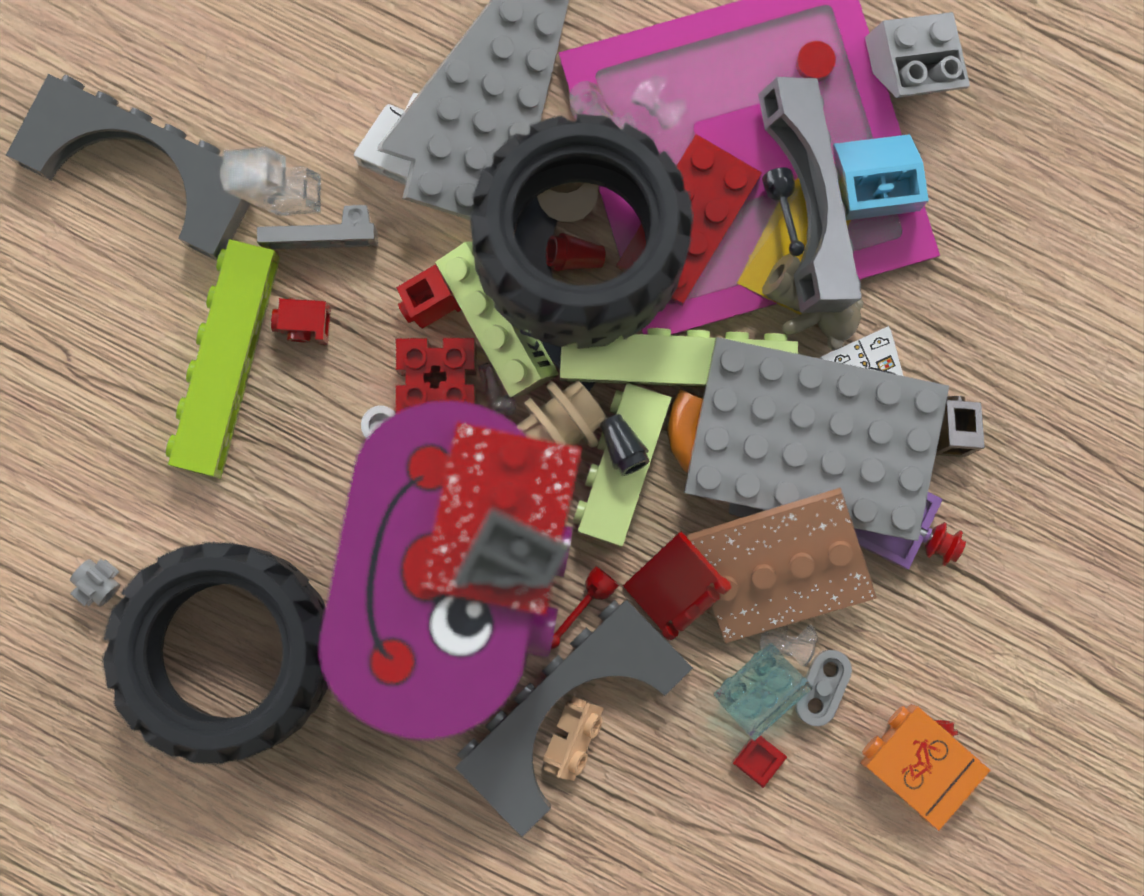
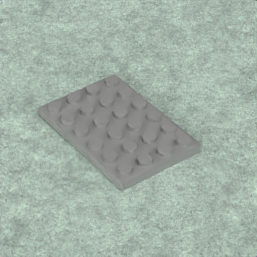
[684,337,949,541]

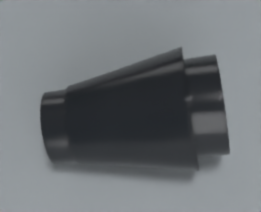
[600,414,650,476]

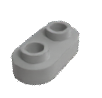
[795,650,852,726]

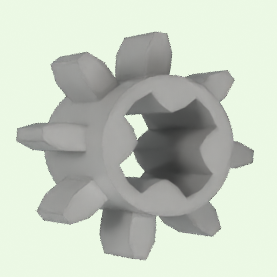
[70,559,120,607]

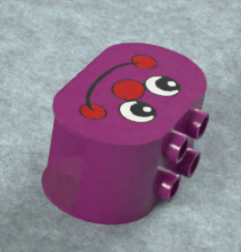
[320,401,573,739]

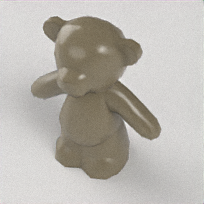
[762,254,863,350]

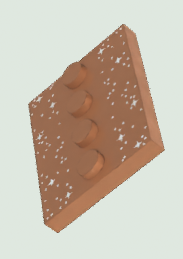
[688,487,877,643]

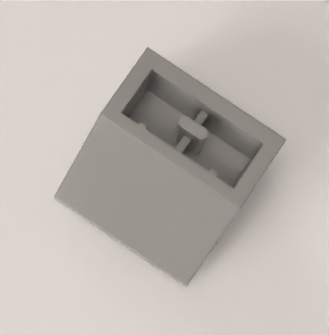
[865,12,970,98]

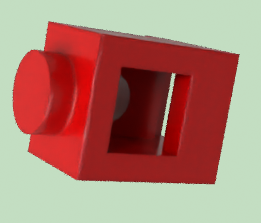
[396,264,461,329]
[271,298,331,345]

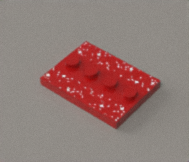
[420,422,581,615]

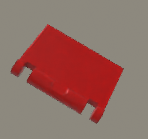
[622,531,731,641]

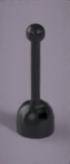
[762,167,804,256]

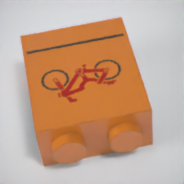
[860,704,991,831]

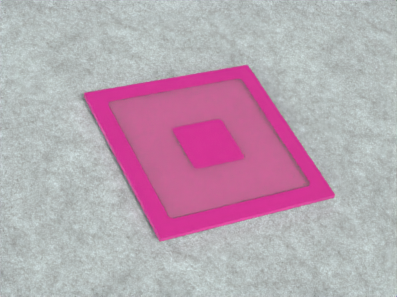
[558,0,940,335]

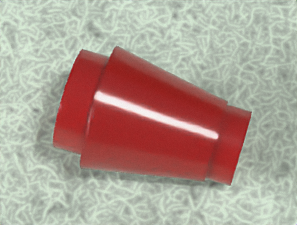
[546,233,606,271]

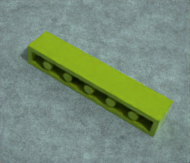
[166,239,280,479]

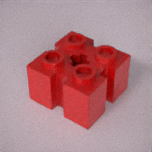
[396,338,477,413]

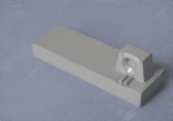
[257,205,378,250]

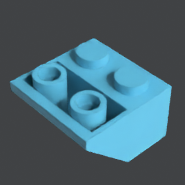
[833,134,929,220]

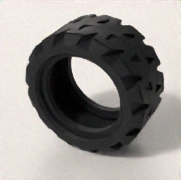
[470,114,693,349]
[102,542,329,764]

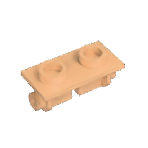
[543,695,604,781]

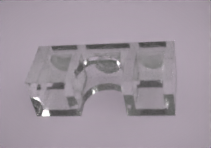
[220,147,321,216]

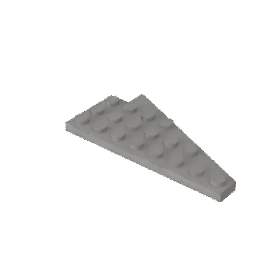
[377,0,569,220]

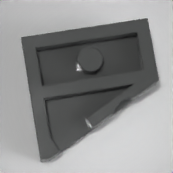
[453,507,569,587]

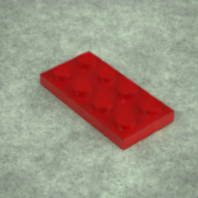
[616,134,762,306]

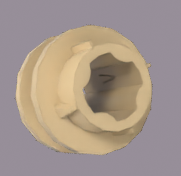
[517,380,607,449]

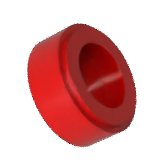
[796,41,836,82]

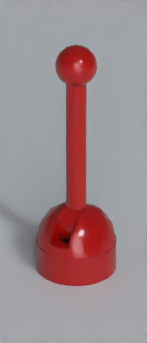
[551,566,620,649]

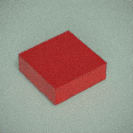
[731,731,787,788]

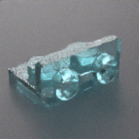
[714,643,813,741]

